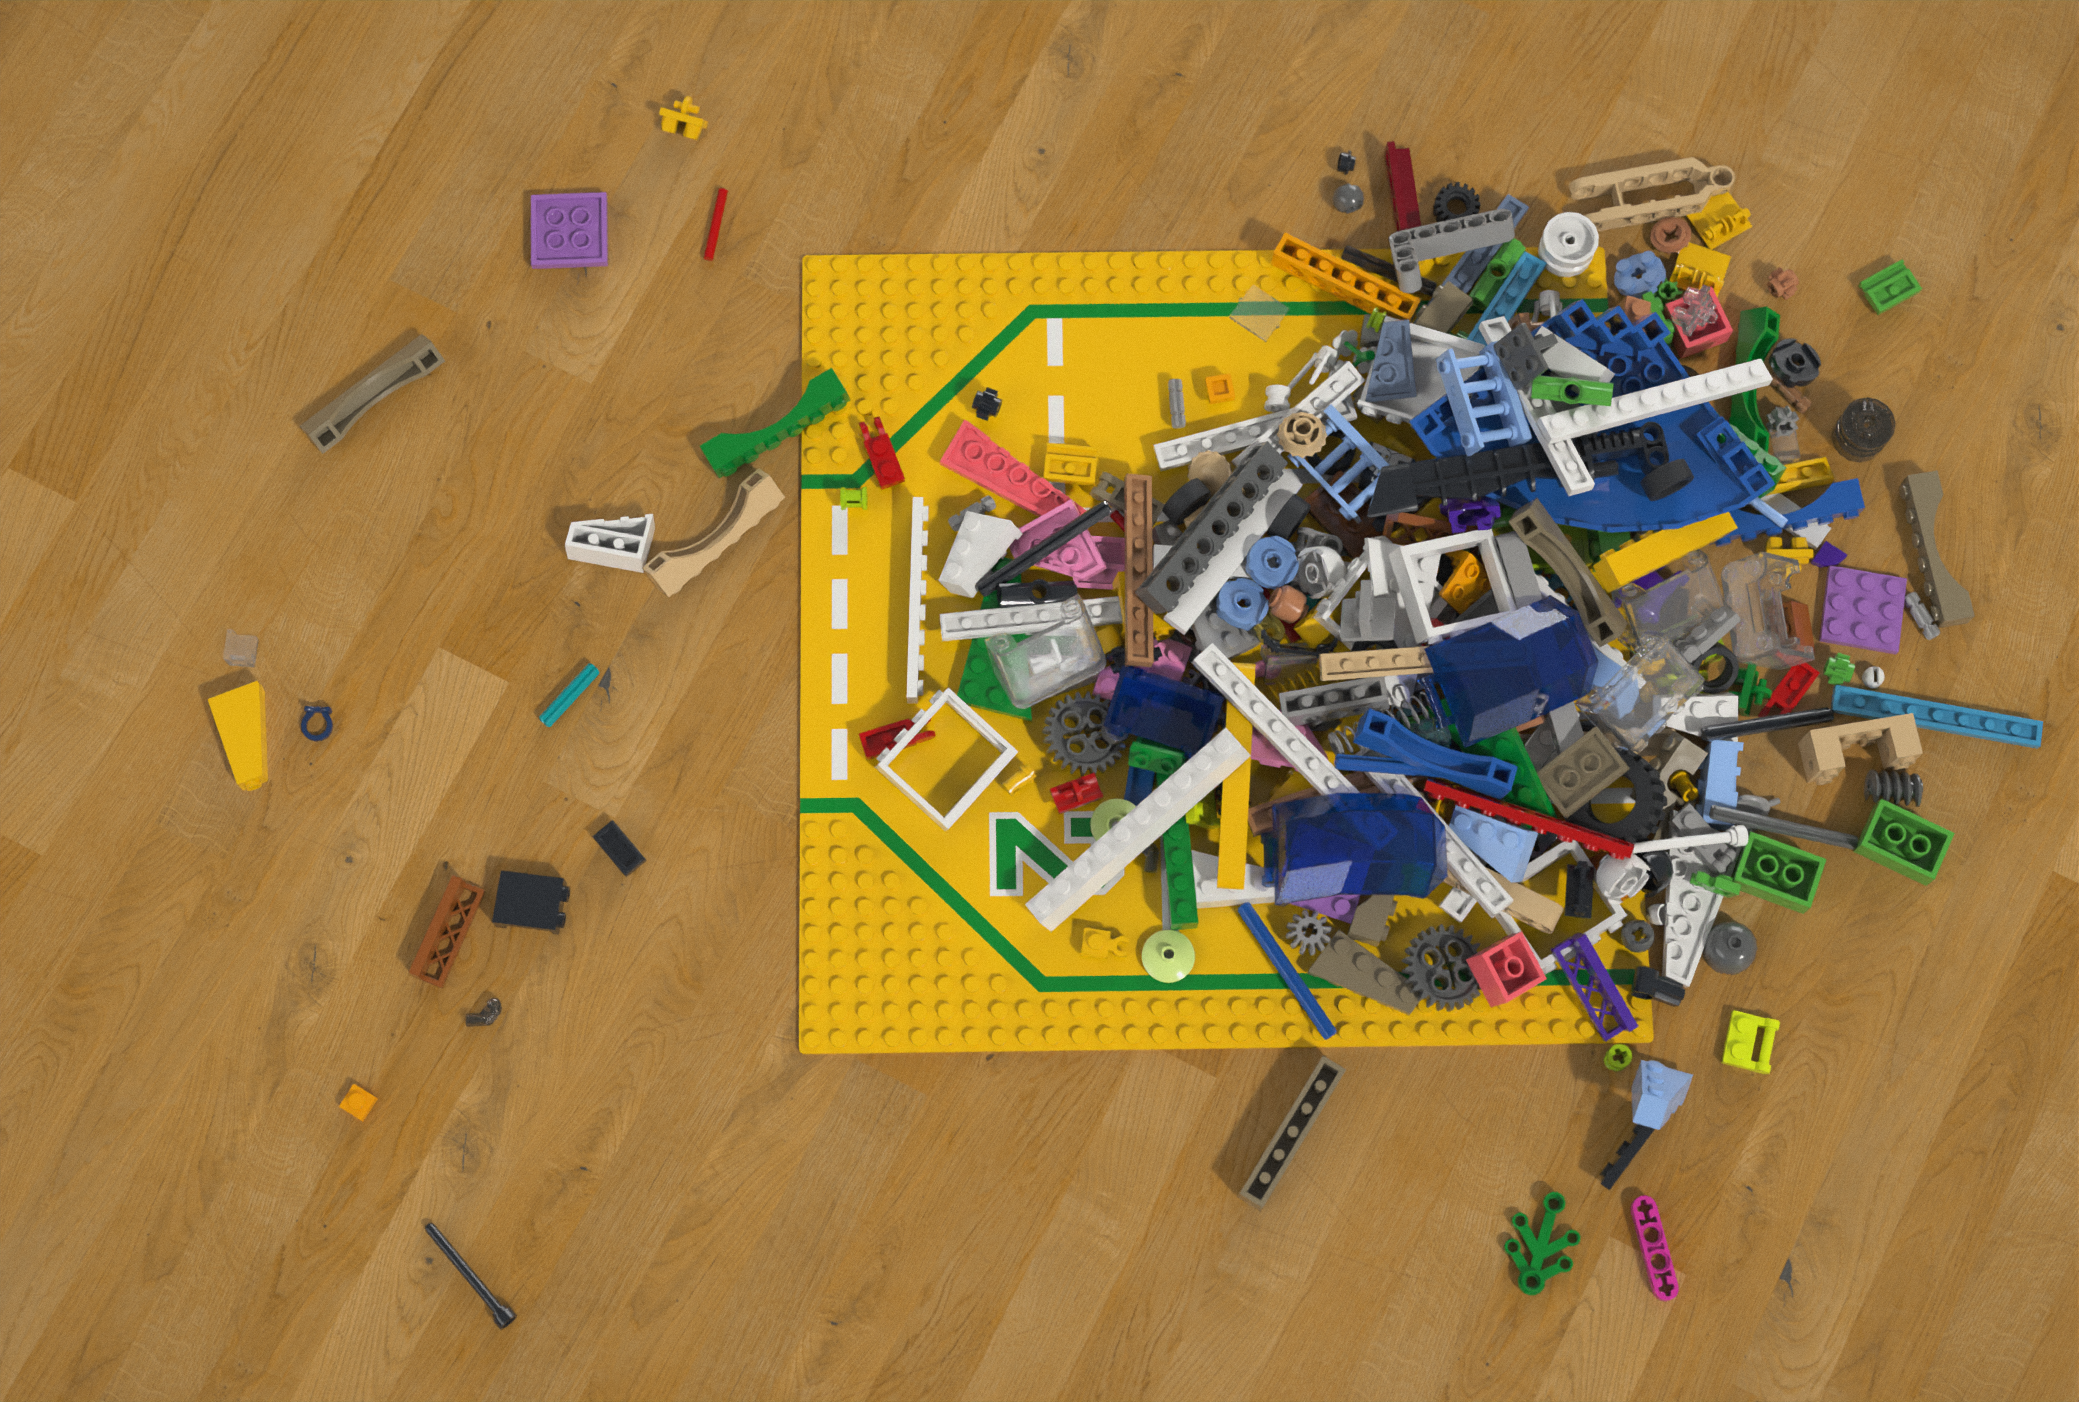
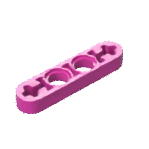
[1630,1196,1679,1301]

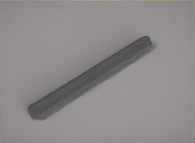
[1709,805,1858,850]

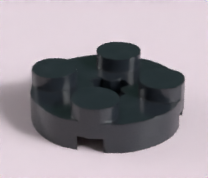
[1768,338,1821,388]

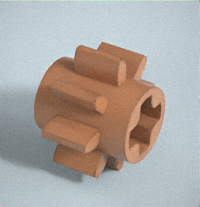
[1767,267,1799,300]

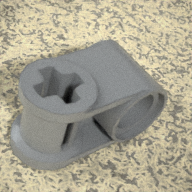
[1294,527,1343,557]

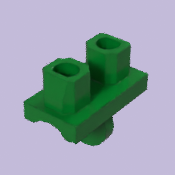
[1729,663,1772,717]

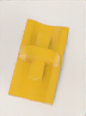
[659,96,708,140]
[1761,537,1813,579]

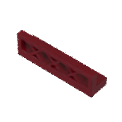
[1384,141,1421,232]

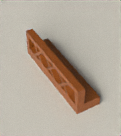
[1383,512,1479,559]
[409,875,486,988]

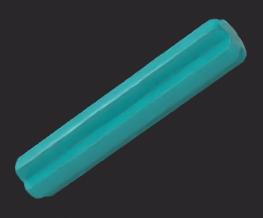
[539,663,600,727]

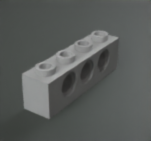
[1279,676,1390,726]

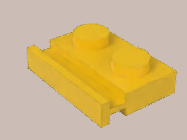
[1043,443,1098,486]

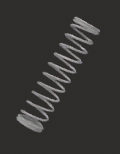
[1328,688,1442,756]

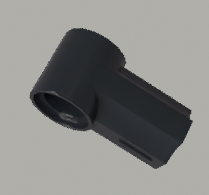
[1630,966,1685,1007]

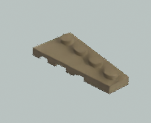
[1307,930,1420,1015]

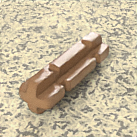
[1770,372,1812,413]

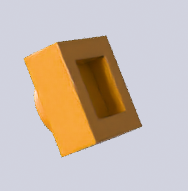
[1205,373,1235,404]
[339,1084,378,1121]

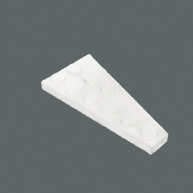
[1662,810,1742,988]

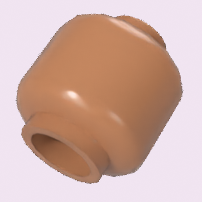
[1268,585,1309,624]

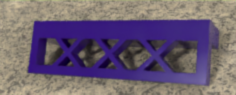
[1551,933,1639,1042]

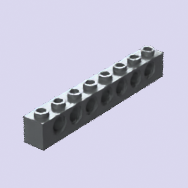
[1135,441,1288,614]

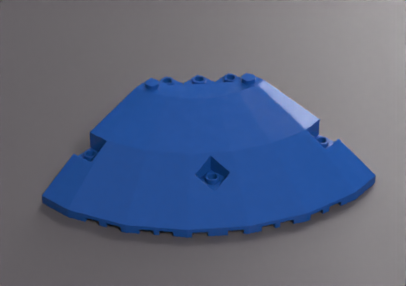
[1408,299,1775,533]

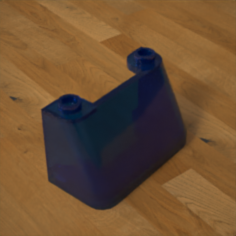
[1103,664,1225,759]

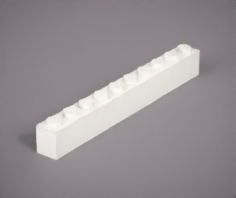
[1025,728,1251,932]

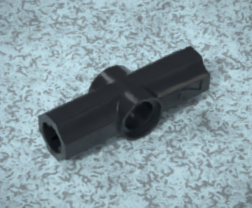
[996,579,1078,608]

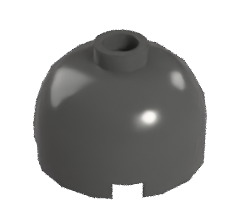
[1703,921,1757,975]

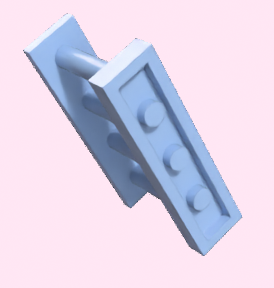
[1436,341,1532,456]
[1287,404,1390,524]

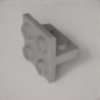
[1340,580,1396,642]

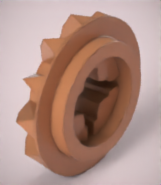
[1650,217,1691,255]

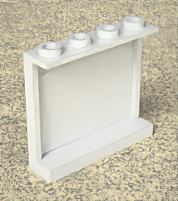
[1357,316,1485,428]

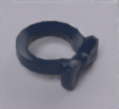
[301,706,333,742]

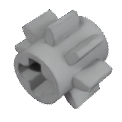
[1766,406,1799,438]

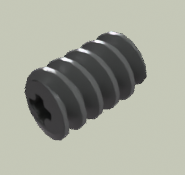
[1864,769,1923,807]

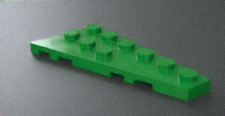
[957,557,1032,722]
[1425,678,1558,828]

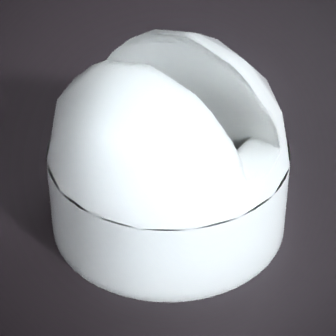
[1862,666,1885,688]
[1646,904,1665,925]

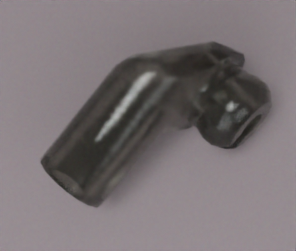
[1142,843,1159,873]
[466,998,502,1027]

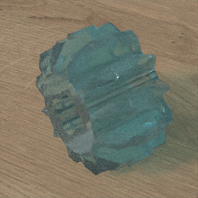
[1408,717,1451,748]

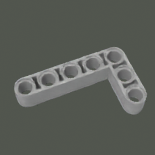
[1389,209,1515,293]

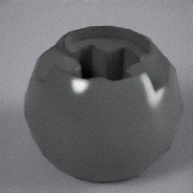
[1333,183,1364,214]
[1621,919,1655,953]

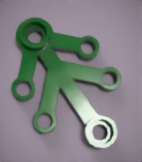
[1503,1192,1581,1296]

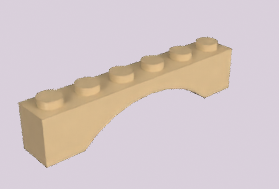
[642,468,785,597]

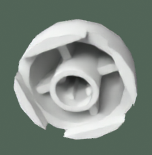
[1296,546,1345,599]
[1595,853,1650,904]

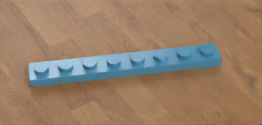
[1831,685,2043,749]

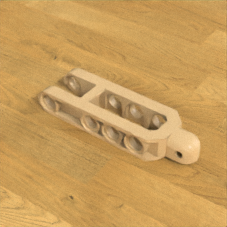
[1569,157,1735,232]

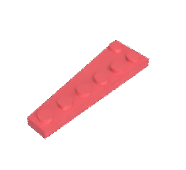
[940,420,1086,517]

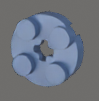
[1614,251,1666,299]
[1245,536,1299,590]
[1216,578,1269,631]

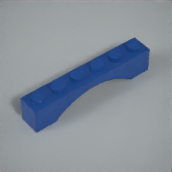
[1708,478,1865,547]
[1353,708,1517,800]

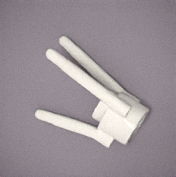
[1531,290,1562,323]
[1287,346,1339,389]

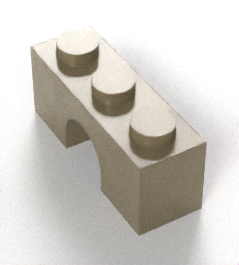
[1630,731,1708,816]

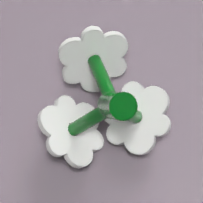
[1332,330,1377,374]

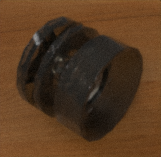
[1831,397,1896,463]

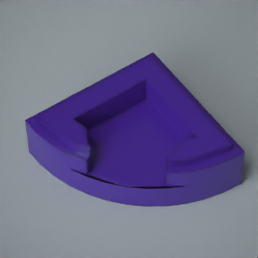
[1811,541,1847,567]

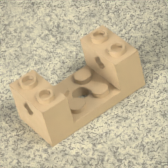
[1798,713,1923,785]

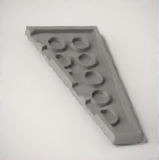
[1152,520,1261,660]

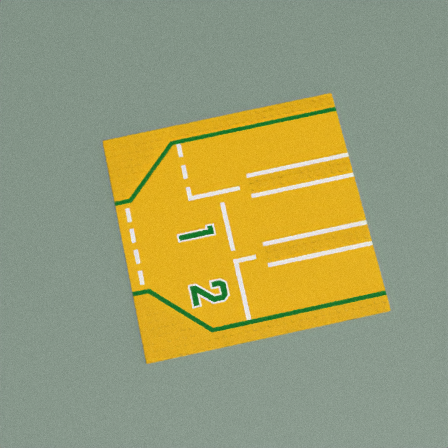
[799,247,1654,1054]

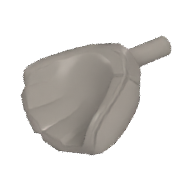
[1735,794,1780,834]

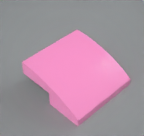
[1073,536,1125,589]

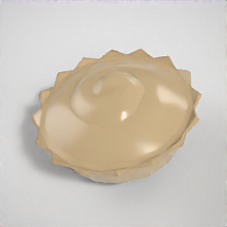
[1277,412,1328,458]
[1187,450,1232,499]

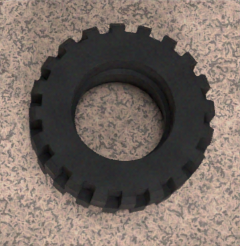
[1563,747,1667,850]

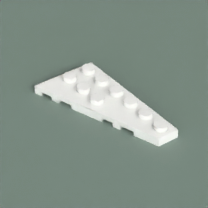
[1364,538,1441,709]

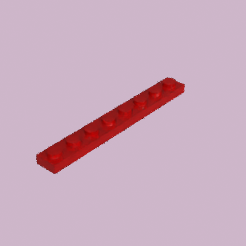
[1424,777,1635,860]

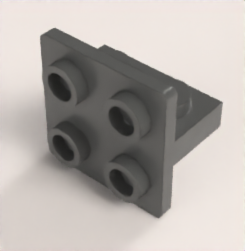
[1494,322,1558,390]

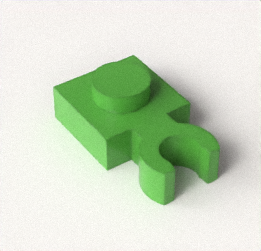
[1689,871,1741,898]

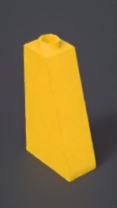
[208,681,268,791]

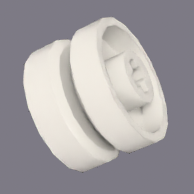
[1538,212,1599,277]

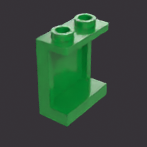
[1128,709,1197,776]

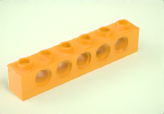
[1271,232,1421,323]

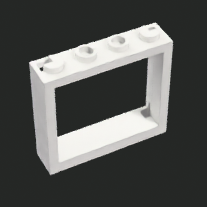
[1389,529,1520,645]
[1313,536,1447,651]
[875,688,1018,831]
[1495,840,1627,975]

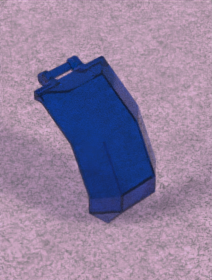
[1418,595,1599,748]
[1261,793,1448,907]

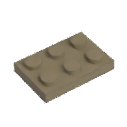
[1537,726,1630,818]

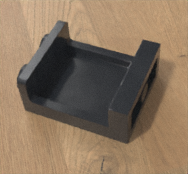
[492,870,570,935]

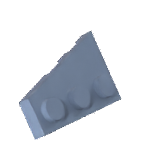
[1365,319,1417,402]

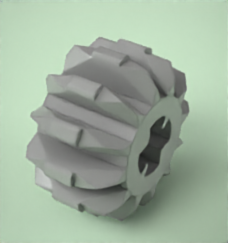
[1286,910,1331,956]

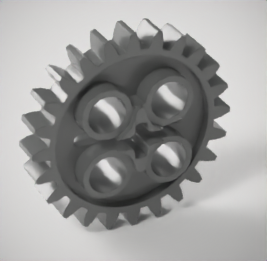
[1042,691,1128,776]
[1402,924,1481,1012]

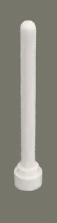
[1633,825,1748,853]

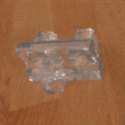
[1671,285,1718,336]

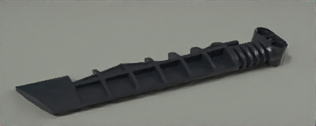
[1367,422,1669,517]

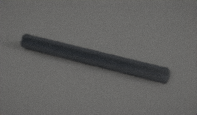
[977,500,1112,597]
[1701,707,1834,742]

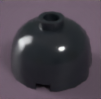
[1634,850,1674,898]

